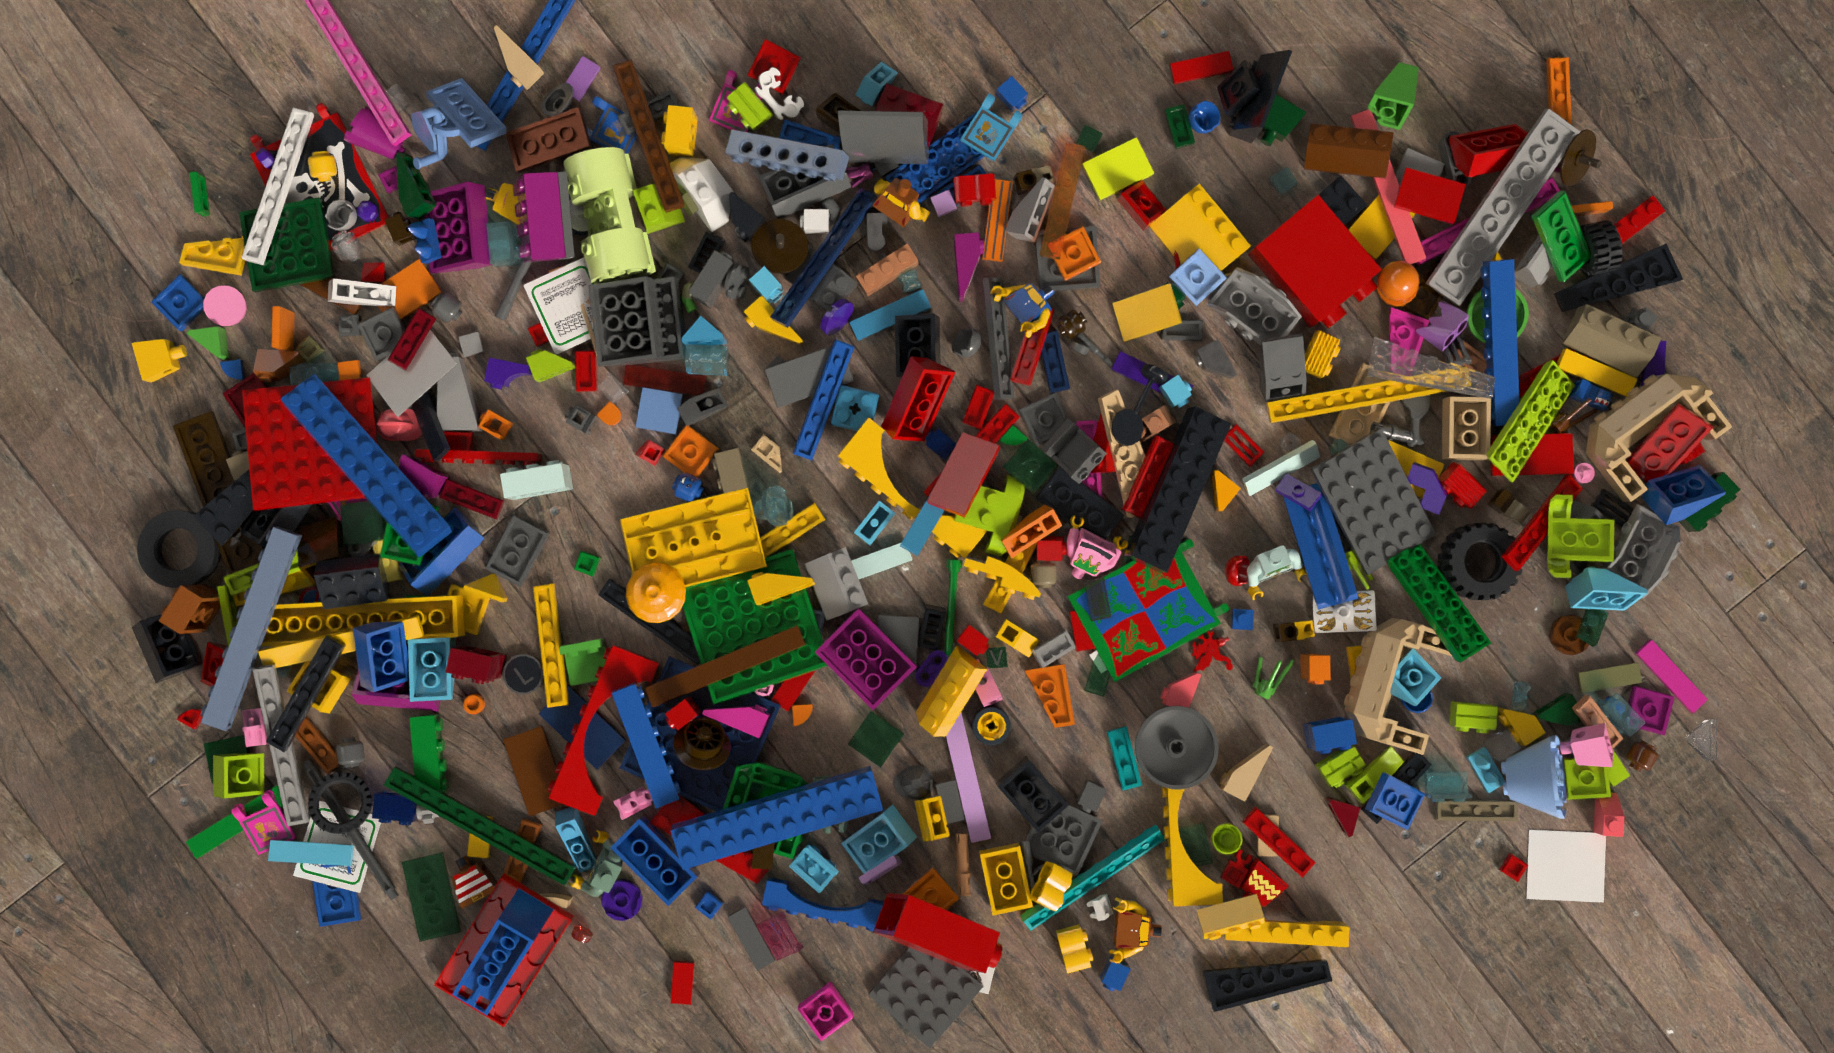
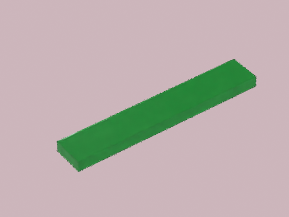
[186,785,283,859]

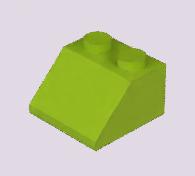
[632,184,685,234]
[213,753,264,799]

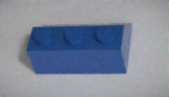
[353,621,409,692]

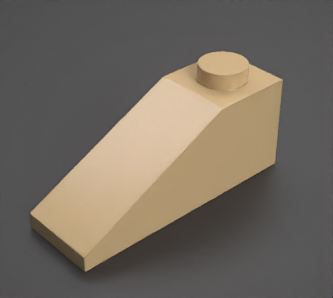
[494,25,544,90]
[1220,744,1273,802]

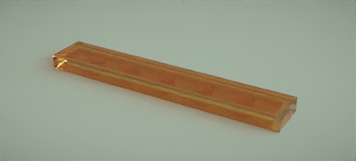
[1040,143,1085,260]

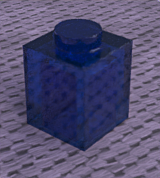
[925,429,956,461]

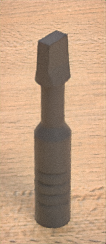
[1077,332,1113,367]
[1022,841,1034,888]

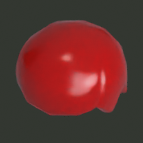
[1224,556,1250,586]

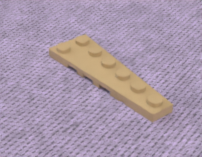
[1098,390,1145,518]

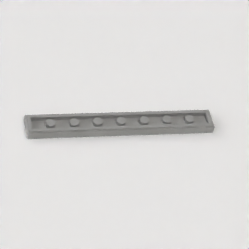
[252,664,310,826]

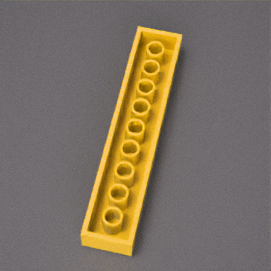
[261,595,465,647]

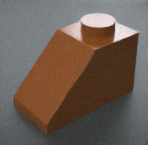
[253,349,304,382]

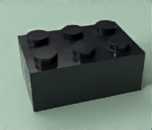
[314,553,389,609]

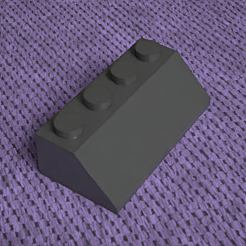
[758,144,851,219]

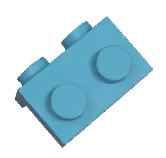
[789,845,839,893]

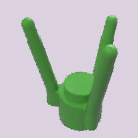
[1252,657,1294,699]

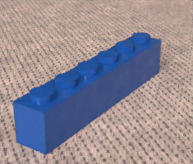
[612,682,681,808]

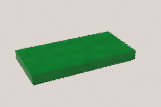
[1531,191,1591,282]

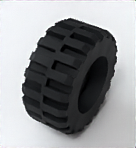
[1438,522,1523,600]

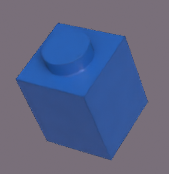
[996,76,1028,112]
[1100,956,1131,991]

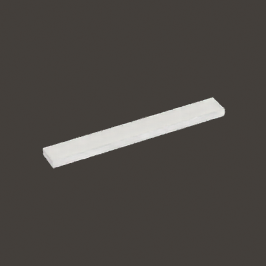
[241,108,314,265]

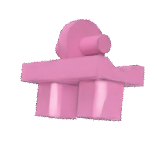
[242,708,268,747]
[613,786,653,820]

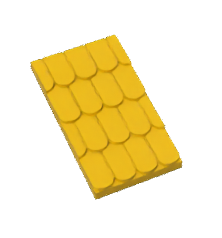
[619,488,767,587]

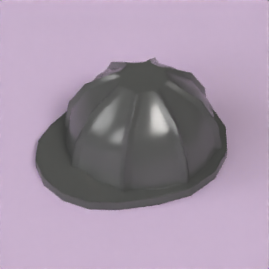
[542,83,574,117]
[895,765,933,799]

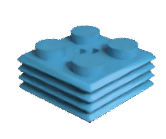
[831,385,879,431]

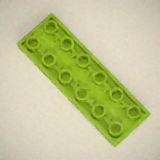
[1487,360,1575,482]

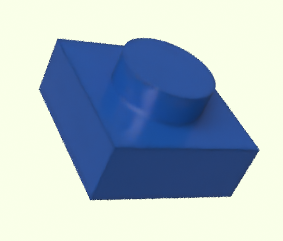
[1231,609,1254,630]

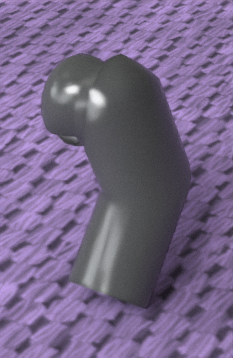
[821,197,841,226]

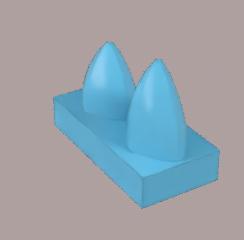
[1466,747,1506,793]

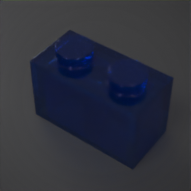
[372,791,419,825]

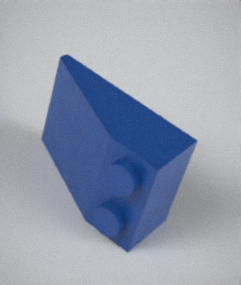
[1641,465,1726,525]

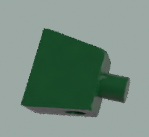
[1260,95,1306,146]

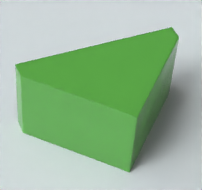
[186,326,229,361]

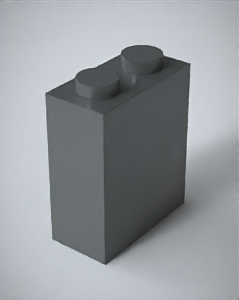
[689,250,734,309]

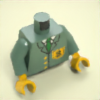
[568,830,623,897]

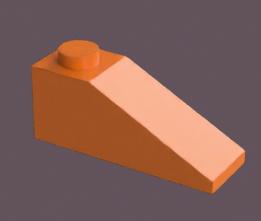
[1001,505,1062,558]

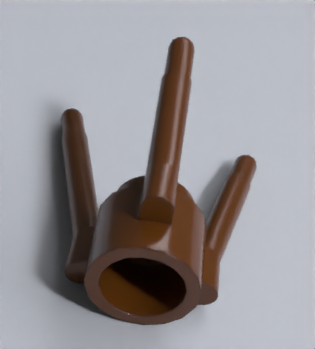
[1550,395,1597,433]

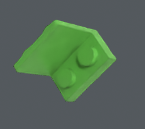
[559,638,606,685]

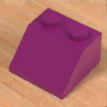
[398,454,449,499]

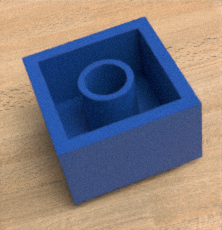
[1303,716,1357,754]

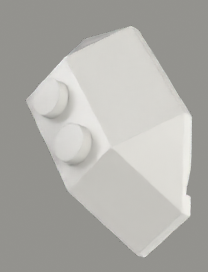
[670,156,734,233]

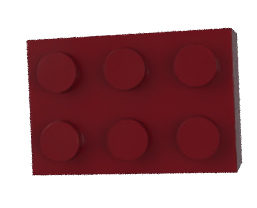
[875,83,943,147]
[445,645,506,684]

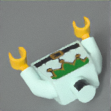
[1247,545,1308,600]

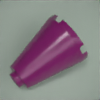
[344,106,405,160]

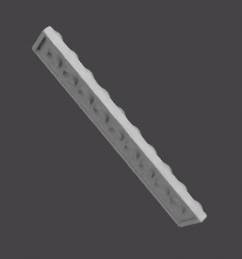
[1426,108,1580,306]

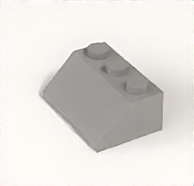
[1515,235,1553,288]
[804,547,868,621]

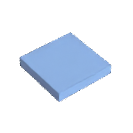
[1169,248,1227,306]

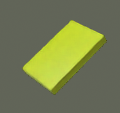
[1082,137,1154,201]

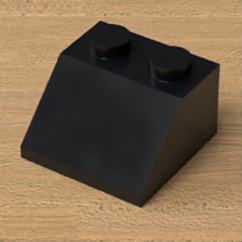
[729,192,766,243]

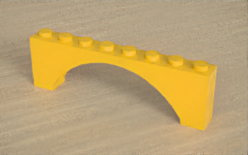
[837,418,987,558]
[1162,787,1223,906]

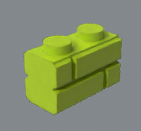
[727,82,773,132]
[1449,701,1498,733]
[1315,745,1366,788]

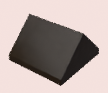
[815,93,861,134]

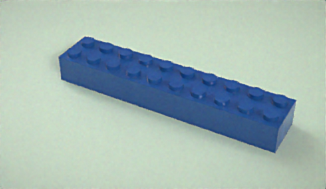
[281,374,452,558]
[671,766,883,870]

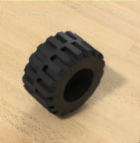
[1580,220,1623,275]

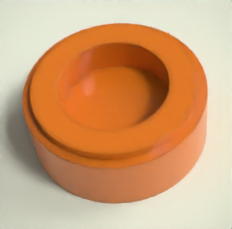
[463,694,485,714]

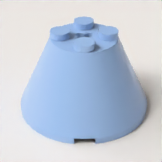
[1501,735,1567,819]

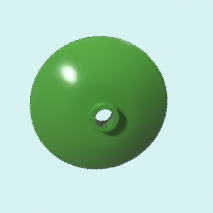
[1467,289,1529,344]

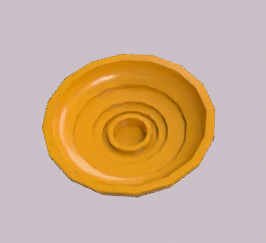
[626,563,686,623]

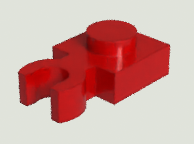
[1220,849,1252,888]

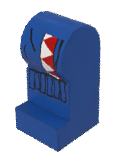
[1568,379,1613,411]

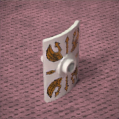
[1313,590,1377,633]

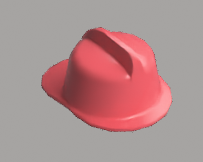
[376,409,423,441]

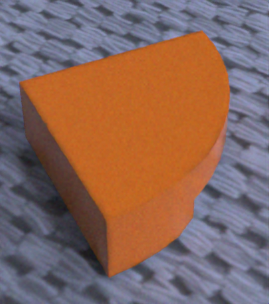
[792,704,813,726]

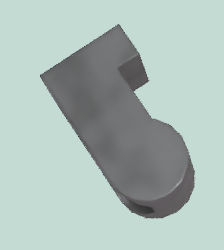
[867,213,888,253]

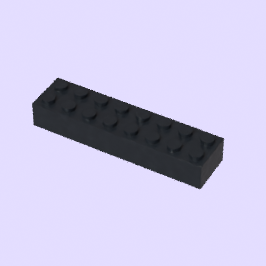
[1124,406,1231,573]

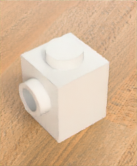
[800,209,829,234]

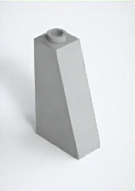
[437,353,482,432]

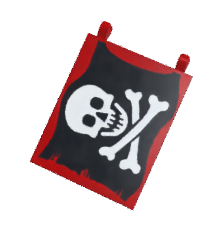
[250,103,389,251]

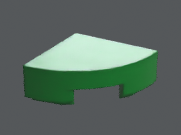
[999,425,1028,445]

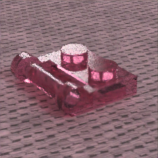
[756,911,804,961]

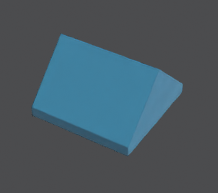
[682,316,728,347]

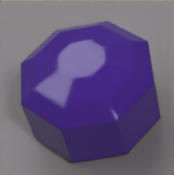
[256,148,275,169]
[357,201,379,222]

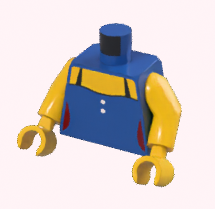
[990,283,1055,338]

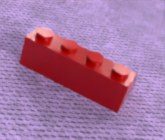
[1449,124,1528,177]
[881,356,955,442]

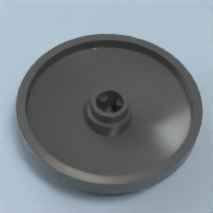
[1135,706,1219,789]

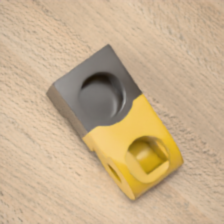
[1273,620,1315,642]

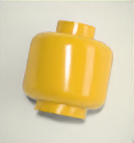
[308,151,337,182]

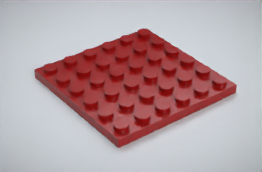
[242,377,378,511]

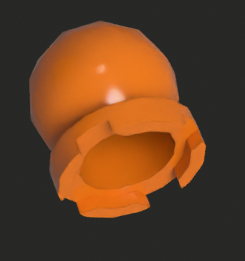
[1377,260,1419,307]

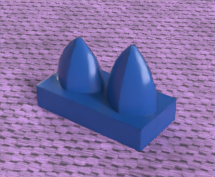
[407,218,442,264]

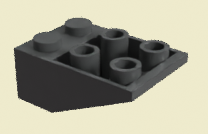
[1259,333,1307,402]

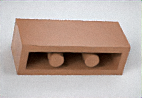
[856,244,918,297]

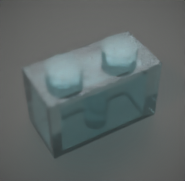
[487,221,521,267]
[685,344,729,376]

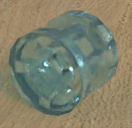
[898,270,922,293]

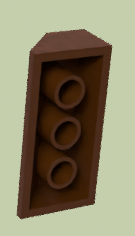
[1304,123,1394,179]

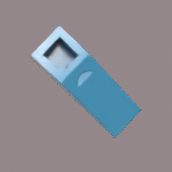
[555,807,597,873]

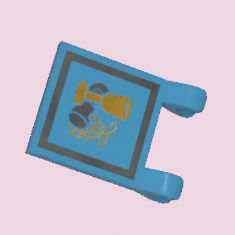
[960,94,1023,162]

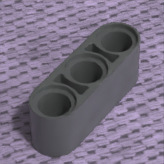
[1438,131,1472,189]

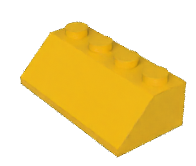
[916,645,987,737]

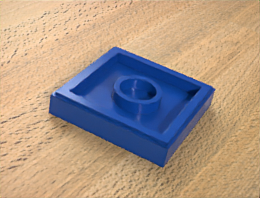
[151,274,205,332]

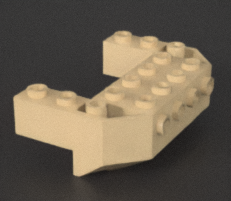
[1586,374,1732,502]
[1344,618,1452,755]

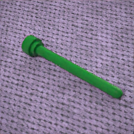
[944,559,962,657]

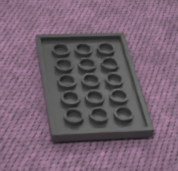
[1310,428,1436,575]

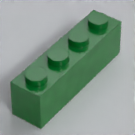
[409,714,449,793]

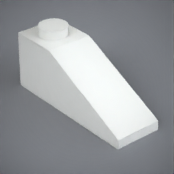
[327,279,396,307]

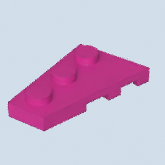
[1389,307,1429,378]

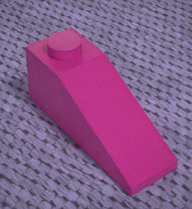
[702,704,770,738]

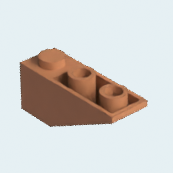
[1139,405,1176,443]

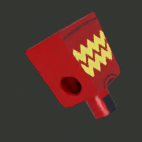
[1240,857,1289,907]

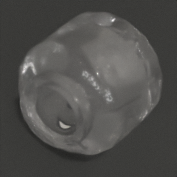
[331,230,363,262]

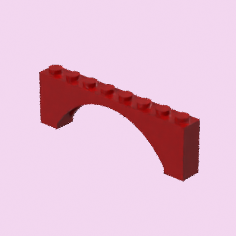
[547,644,659,816]

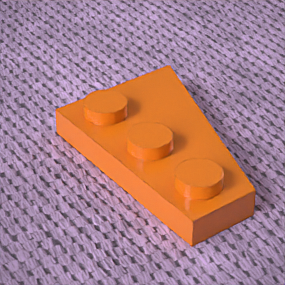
[1025,664,1075,728]

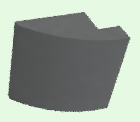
[838,111,929,164]
[588,276,688,367]

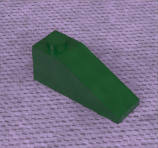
[396,152,437,219]

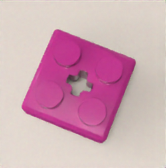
[798,982,854,1041]

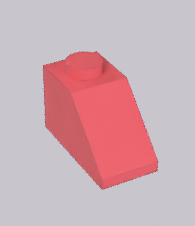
[1160,672,1201,708]
[1593,792,1625,837]

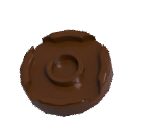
[1549,615,1592,655]

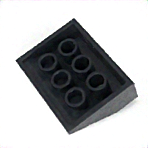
[1228,50,1292,143]

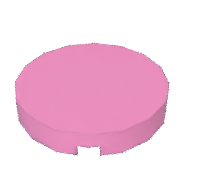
[203,286,247,326]

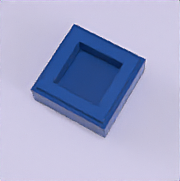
[695,890,724,920]

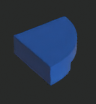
[220,359,245,380]

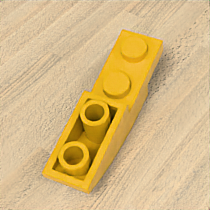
[963,556,1041,600]

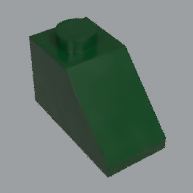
[1531,693,1581,726]

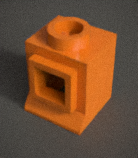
[478,409,514,440]

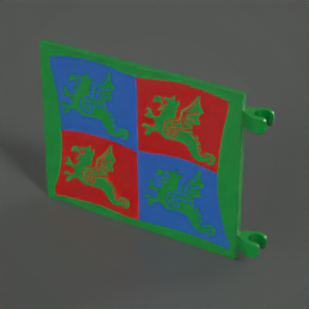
[1067,539,1229,682]

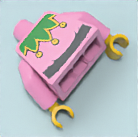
[1066,515,1128,579]

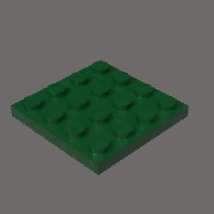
[239,197,335,293]

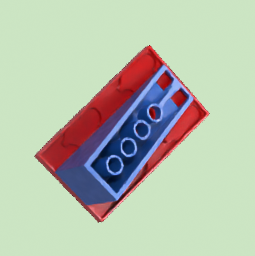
[434,873,574,1027]

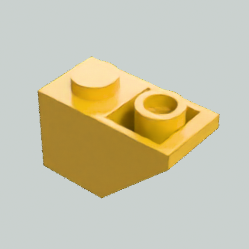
[995,619,1040,657]
[1498,708,1546,746]

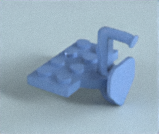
[411,78,506,169]

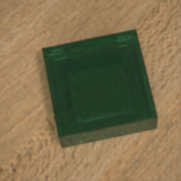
[1076,125,1103,153]

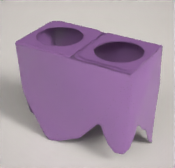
[1416,301,1469,352]

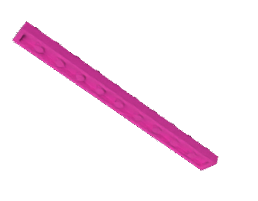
[304,0,412,146]

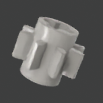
[416,804,439,824]

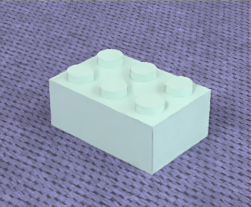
[500,460,573,500]

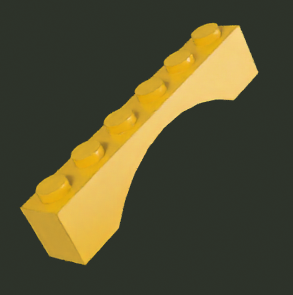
[1221,919,1350,947]

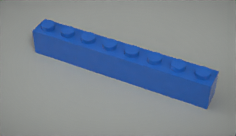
[1480,259,1519,426]

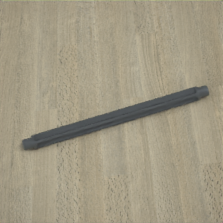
[302,759,399,900]

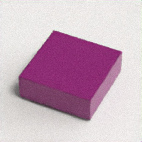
[378,166,398,194]

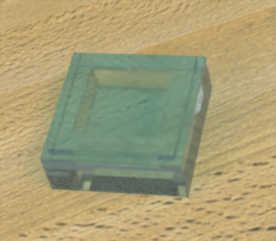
[1269,167,1298,195]

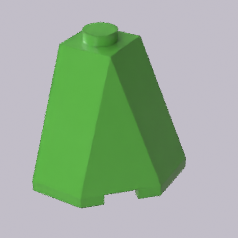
[1368,62,1419,130]

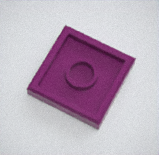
[1623,685,1675,736]

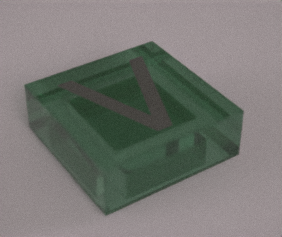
[986,647,1008,669]

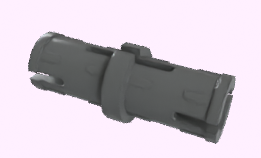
[1370,422,1413,443]

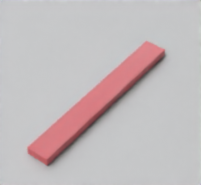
[1350,110,1426,264]

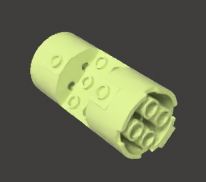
[564,147,656,284]

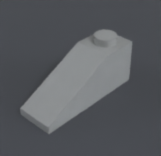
[1005,177,1055,242]

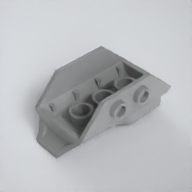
[1207,267,1302,346]
[1602,503,1681,598]

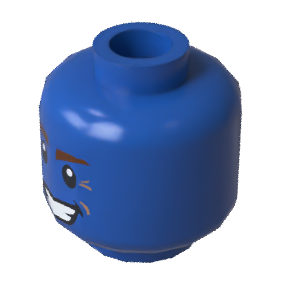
[672,473,704,502]

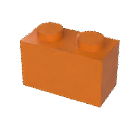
[1300,654,1331,684]

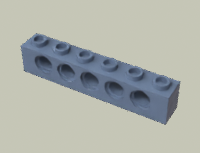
[725,130,849,182]

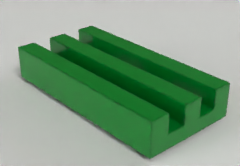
[189,172,210,217]

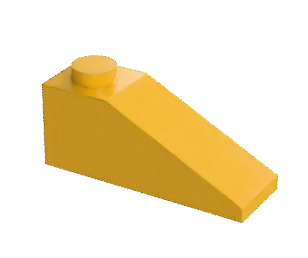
[744,295,804,346]
[747,572,815,606]

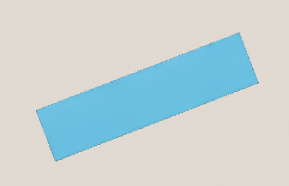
[268,840,354,866]

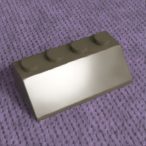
[1561,304,1661,378]

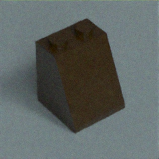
[297,517,351,589]

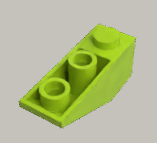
[1344,746,1404,803]

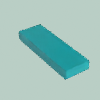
[1107,726,1142,791]

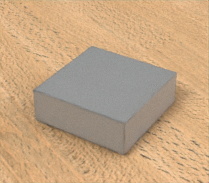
[459,332,485,357]

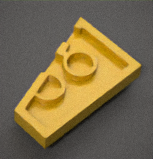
[179,236,245,276]

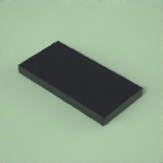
[1035,466,1124,540]

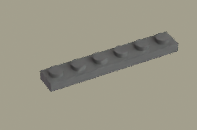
[983,277,1014,400]

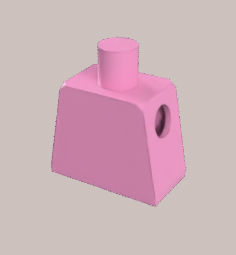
[975,659,1003,708]
[1560,723,1614,767]

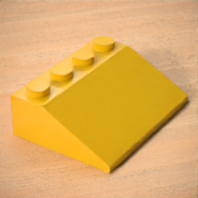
[1149,183,1251,271]

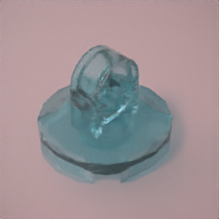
[753,485,793,527]

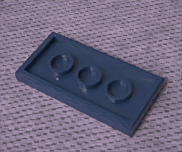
[539,684,626,770]

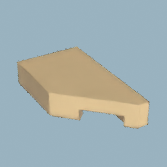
[751,434,782,473]

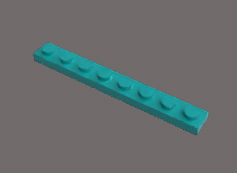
[1020,824,1166,931]

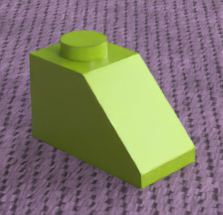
[526,349,575,382]

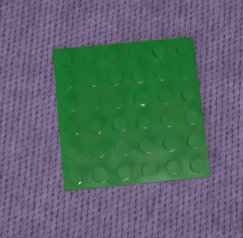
[683,549,828,704]

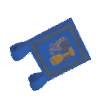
[587,96,637,154]

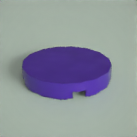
[820,298,854,336]
[601,879,643,921]

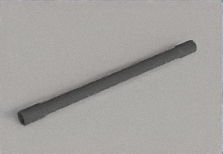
[494,153,576,321]

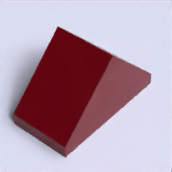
[1325,797,1360,837]

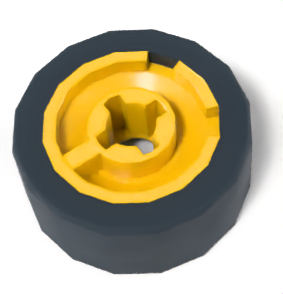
[972,706,1011,745]

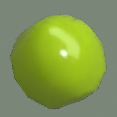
[1211,823,1243,855]

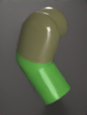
[681,282,697,313]

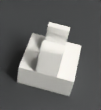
[1087,894,1113,921]

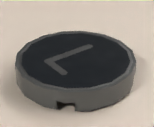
[503,654,544,694]

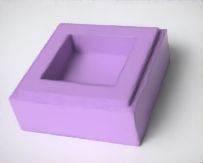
[930,190,957,217]

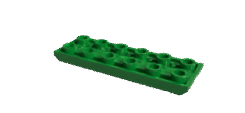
[1387,544,1491,663]

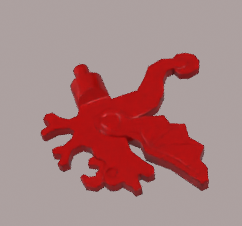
[1191,631,1233,672]

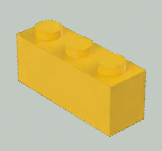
[1196,894,1265,940]

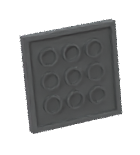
[868,947,984,1048]

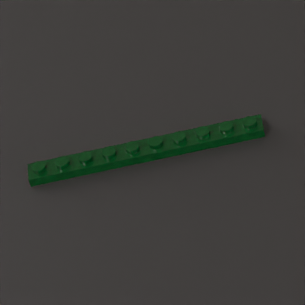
[384,766,576,886]

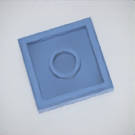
[636,388,683,434]

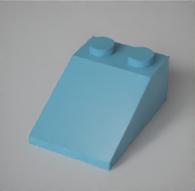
[1565,566,1648,611]
[408,637,456,702]
[841,804,917,874]

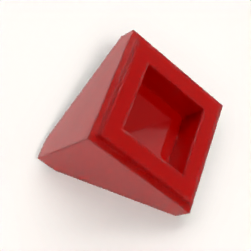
[361,262,385,283]
[635,439,665,466]

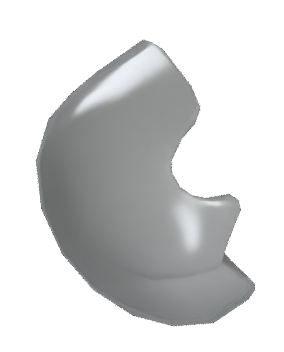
[325,199,357,231]

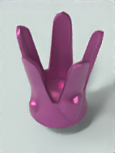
[846,163,876,188]

